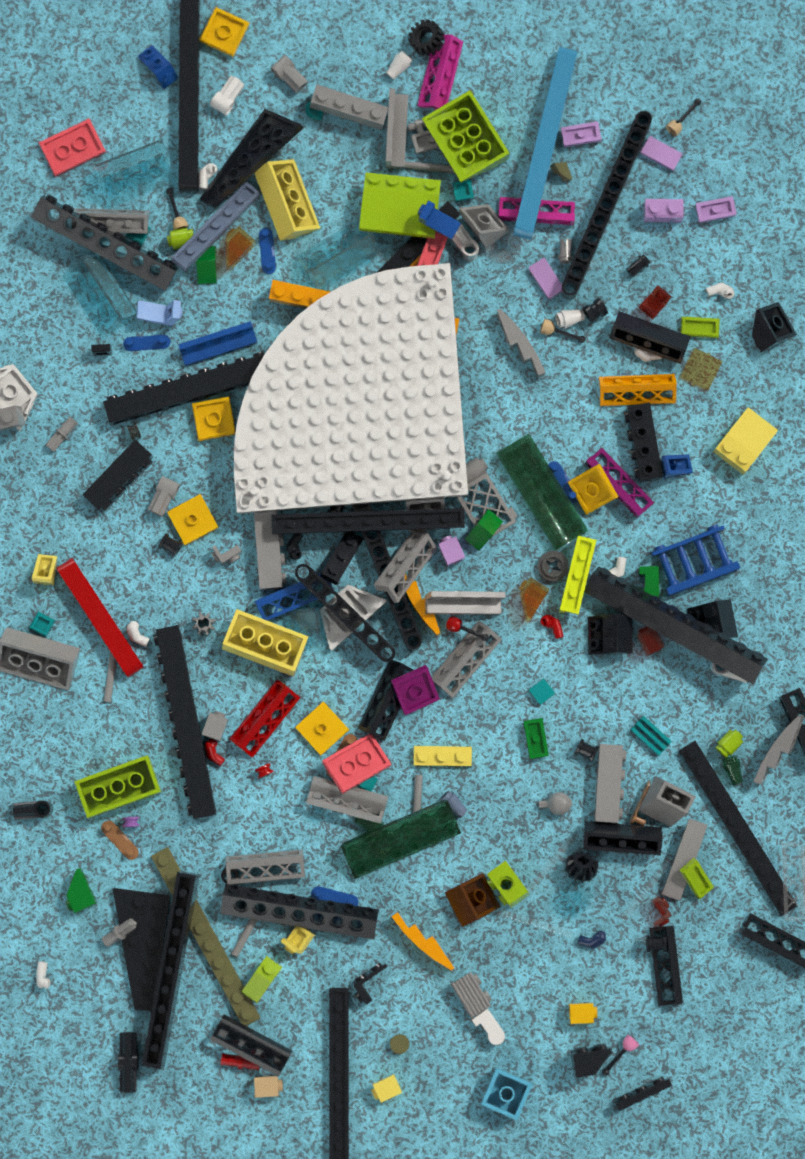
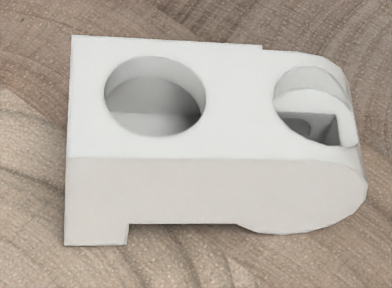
[471,1009,505,1045]

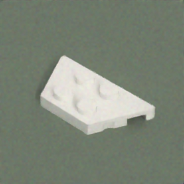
[0,364,38,432]
[319,585,387,651]

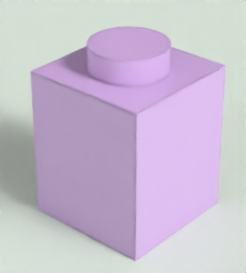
[438,535,465,567]

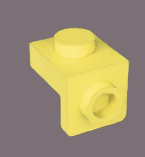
[281,926,315,954]

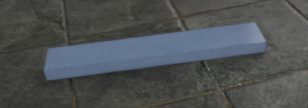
[171,182,261,272]

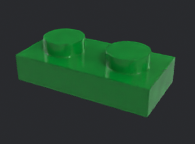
[523,718,549,759]

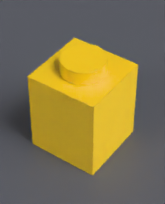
[569,1003,597,1024]

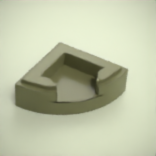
[550,162,573,182]

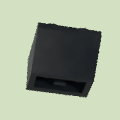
[687,599,738,639]
[588,614,633,655]
[570,1044,612,1078]

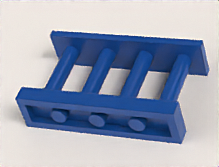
[650,524,740,597]

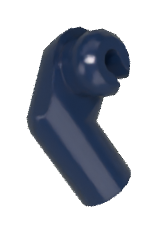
[577,931,606,949]

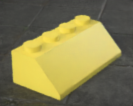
[254,159,320,241]
[222,609,308,677]

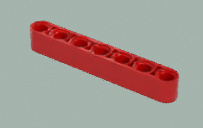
[56,558,144,678]

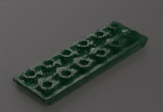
[496,434,588,551]
[341,800,461,879]

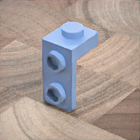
[136,300,183,326]

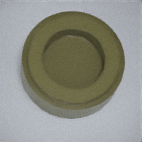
[390,1034,409,1054]

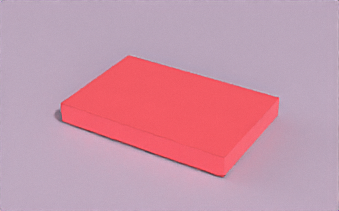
[39,118,106,177]
[322,734,392,794]

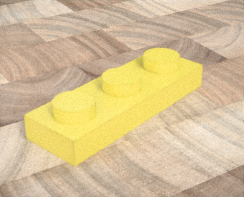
[414,746,472,766]

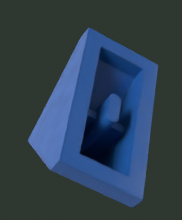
[660,454,693,479]

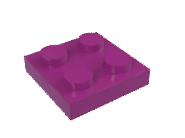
[391,665,440,715]

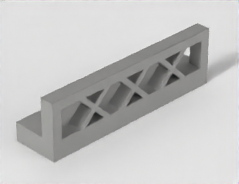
[386,89,408,169]
[72,208,150,234]
[374,530,437,603]
[425,591,505,615]
[432,620,502,698]
[306,776,388,824]
[225,849,305,884]

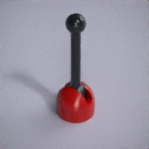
[446,616,489,641]

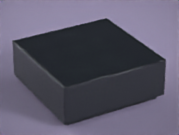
[91,344,112,356]

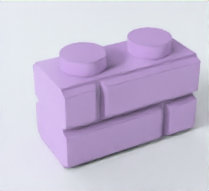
[644,199,683,222]

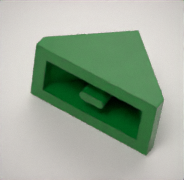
[196,246,217,284]
[465,509,503,551]

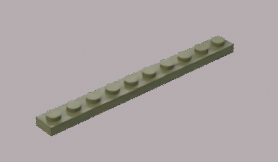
[151,847,261,1026]

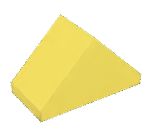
[32,554,57,586]

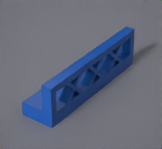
[178,321,258,366]
[255,573,333,621]

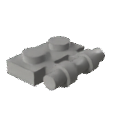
[407,119,439,155]

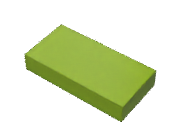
[681,316,720,338]
[679,858,714,899]

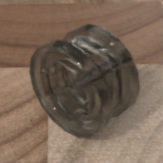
[127,422,142,441]

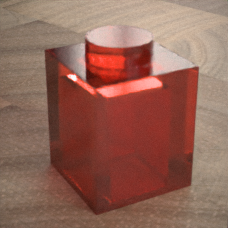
[636,626,665,657]

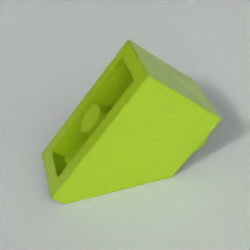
[242,956,282,1003]

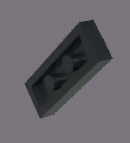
[320,532,364,586]
[615,1076,672,1111]

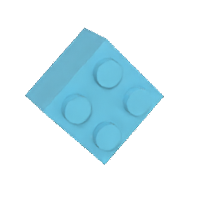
[481,1067,533,1120]

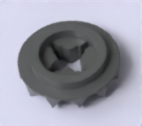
[538,551,569,582]

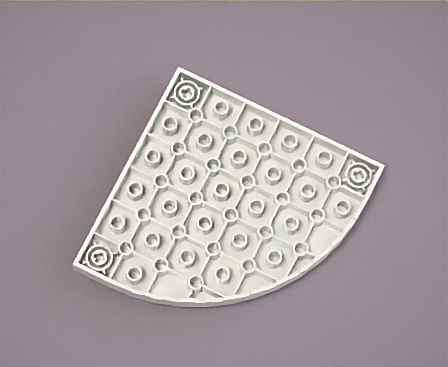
[234,263,468,514]

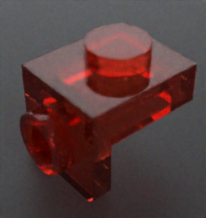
[639,285,672,319]
[651,896,672,927]

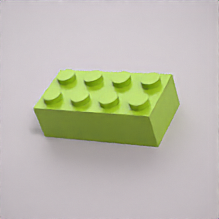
[74,755,162,819]

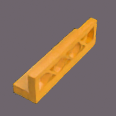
[599,374,677,406]

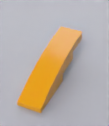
[405,573,440,636]
[391,912,454,970]

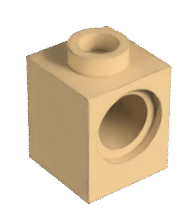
[254,1075,283,1098]

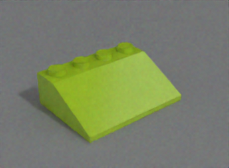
[422,90,510,183]
[359,172,441,239]

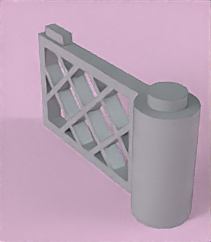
[456,457,518,537]

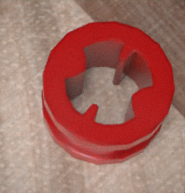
[254,763,274,779]

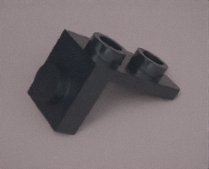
[353,962,388,1005]

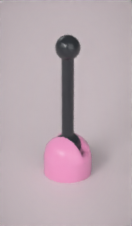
[602,1035,640,1076]

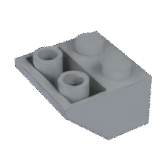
[638,776,696,827]

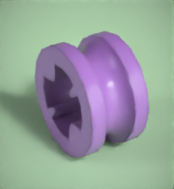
[122,817,140,827]

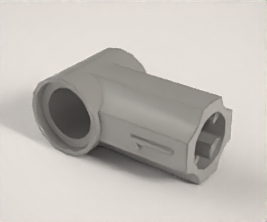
[270,55,308,94]
[148,476,180,517]

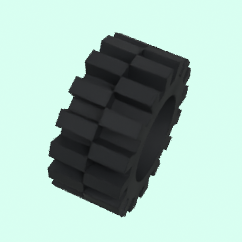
[408,19,445,57]

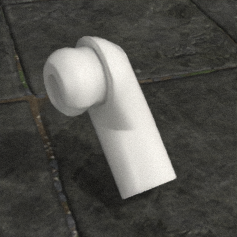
[198,163,217,190]
[706,283,735,299]
[609,557,627,577]
[36,961,50,989]

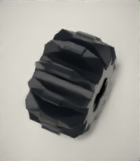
[565,850,598,884]

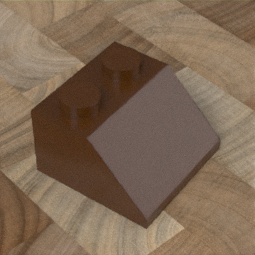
[444,873,500,927]

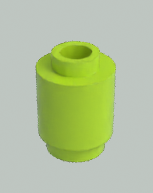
[167,228,194,250]
[715,729,744,758]

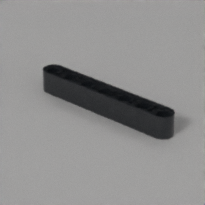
[294,564,395,662]

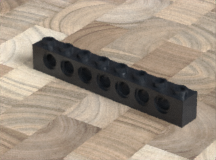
[30,195,178,291]
[220,884,379,940]

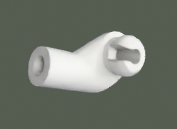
[634,348,662,362]
[126,621,150,647]

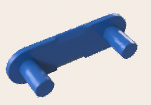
[259,228,276,274]
[123,335,171,351]
[547,461,578,504]
[311,886,358,906]

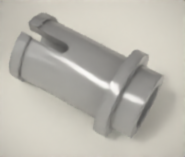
[558,238,573,264]

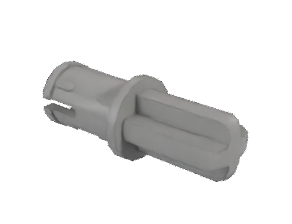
[46,416,78,451]
[102,919,136,947]

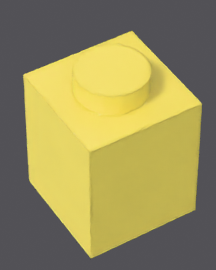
[371,1074,402,1103]

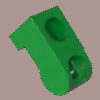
[638,566,659,597]

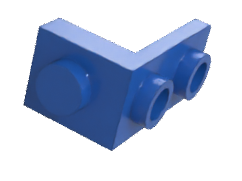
[138,45,179,89]
[417,200,461,239]

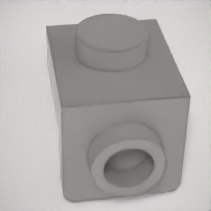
[211,545,242,565]

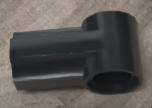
[13,800,54,820]

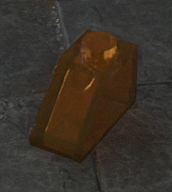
[226,226,256,272]
[519,577,550,623]

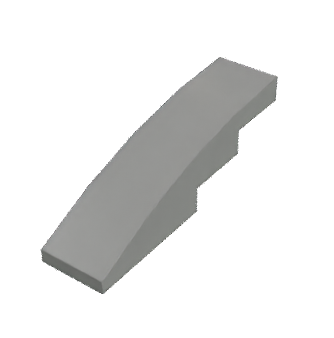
[496,309,546,378]
[754,715,805,784]
[662,818,707,901]

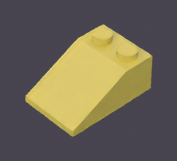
[713,407,778,475]

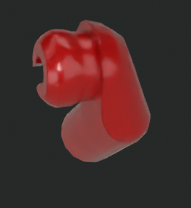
[540,615,564,639]
[204,739,225,767]

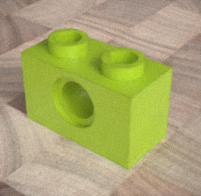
[487,860,530,908]

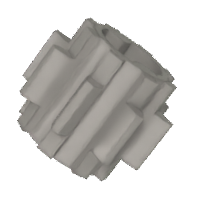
[192,612,216,636]

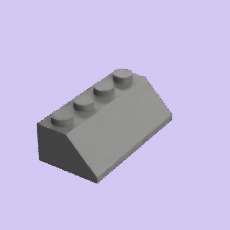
[0,627,80,691]

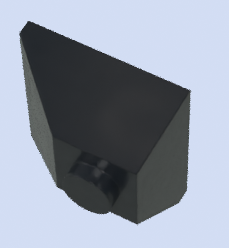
[752,302,797,352]

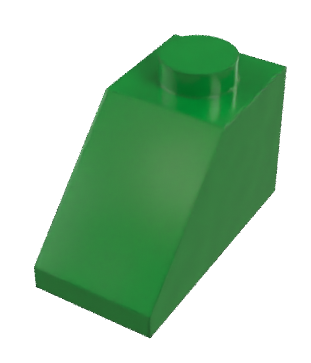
[65,868,97,913]

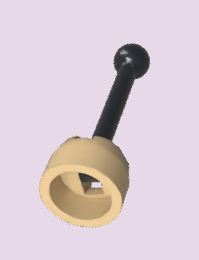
[665,98,701,137]
[166,188,189,230]
[540,319,585,343]

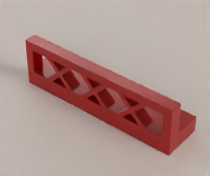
[229,679,301,758]

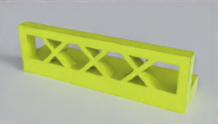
[559,536,597,615]

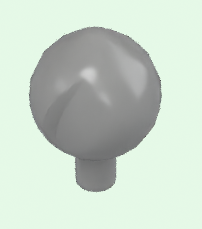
[539,792,573,815]

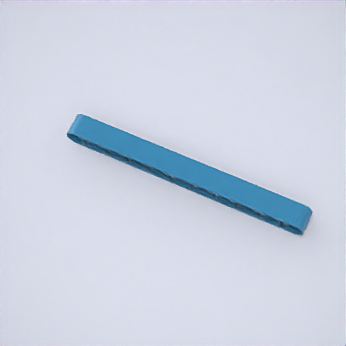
[513,47,578,240]

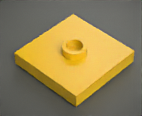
[199,7,250,57]
[192,397,236,441]
[568,464,618,515]
[167,494,219,546]
[295,701,349,756]

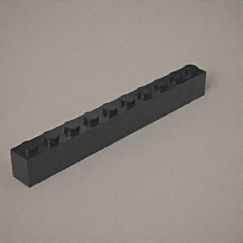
[103,352,264,426]
[584,567,768,685]
[153,625,217,820]
[141,871,200,1070]

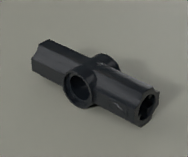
[118,1032,139,1092]

